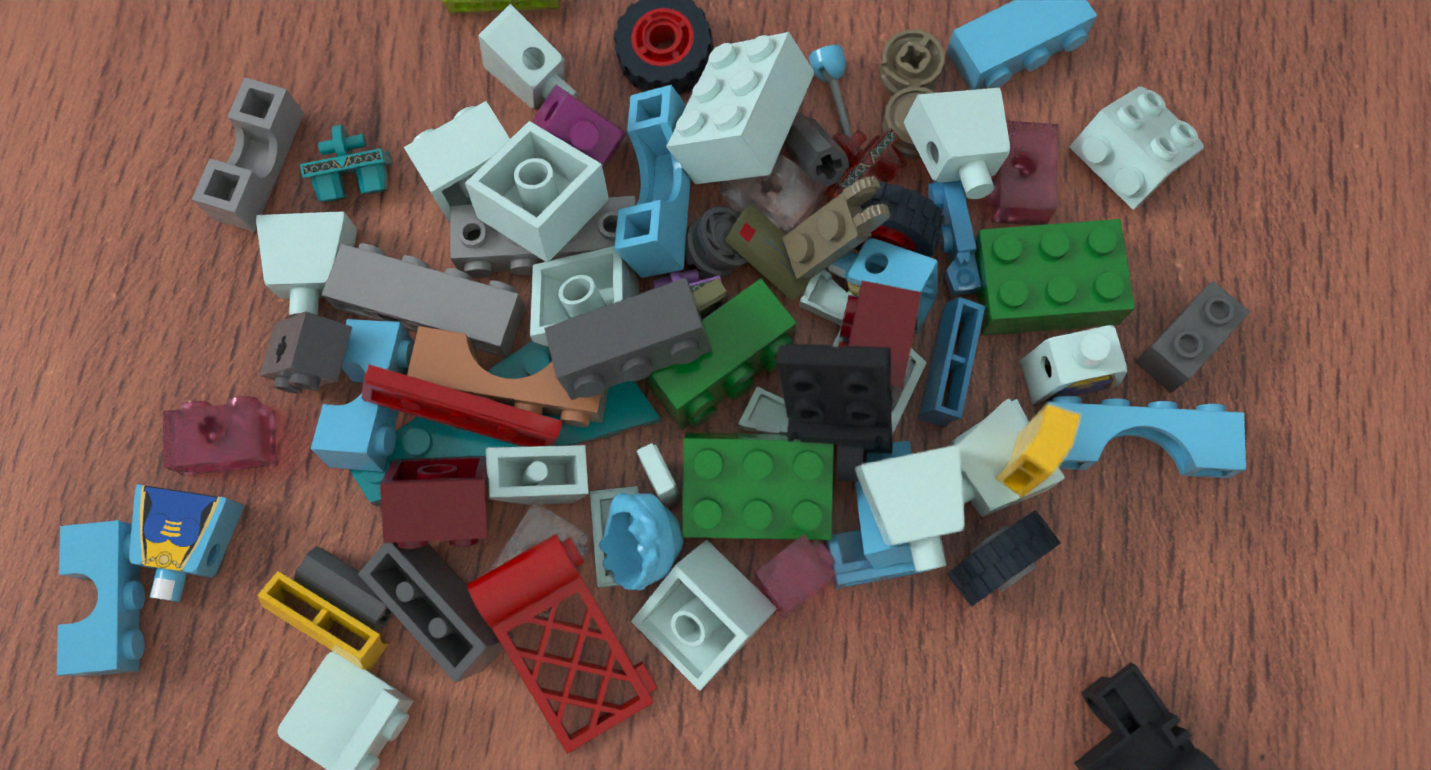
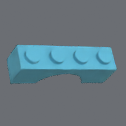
[614,85,691,278]
[1038,396,1246,478]

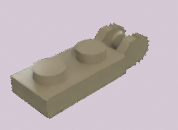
[782,176,891,280]

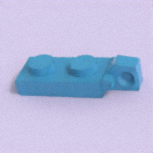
[928,181,981,296]

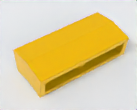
[996,404,1081,498]
[257,571,388,671]

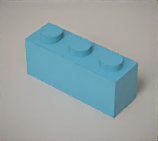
[946,0,1097,90]

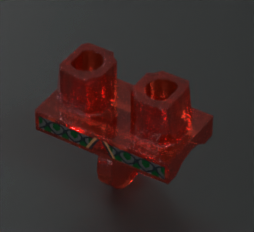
[823,128,908,201]

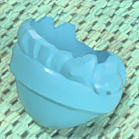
[599,493,684,590]

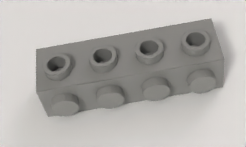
[450,196,637,278]
[322,243,526,358]

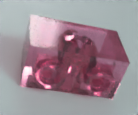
[985,121,1058,226]
[163,396,276,476]
[754,534,836,621]

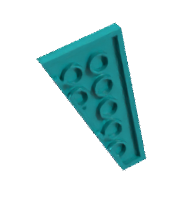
[349,340,661,506]

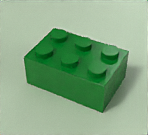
[974,219,1135,336]
[646,278,797,430]
[682,433,834,540]

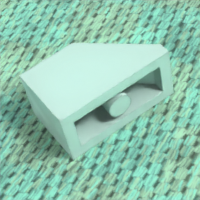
[486,445,589,505]

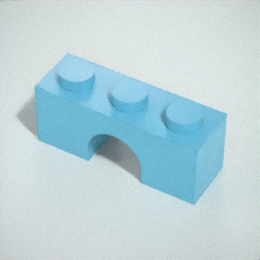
[311,319,415,472]
[57,520,145,677]

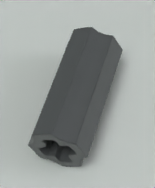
[783,112,849,187]
[293,546,393,633]

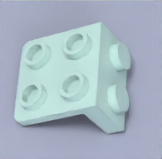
[1069,87,1204,210]
[278,652,414,770]

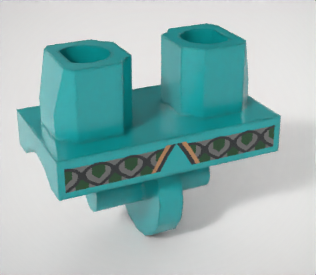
[300,124,393,202]

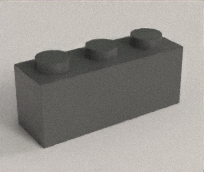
[544,278,713,400]
[358,543,514,683]

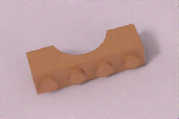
[407,326,609,427]

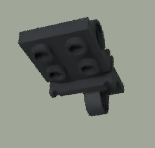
[777,343,893,482]
[1074,662,1221,770]

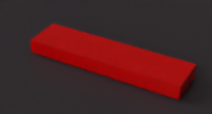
[361,364,562,447]

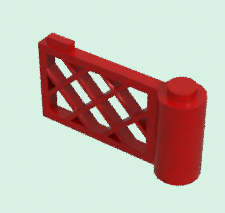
[467,533,657,754]

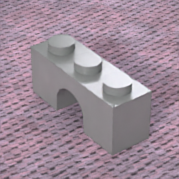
[192,77,304,232]

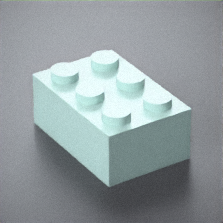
[666,32,815,184]

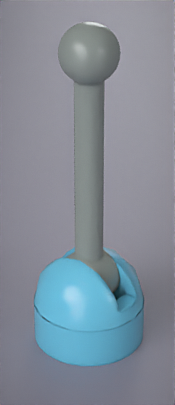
[808,45,859,153]

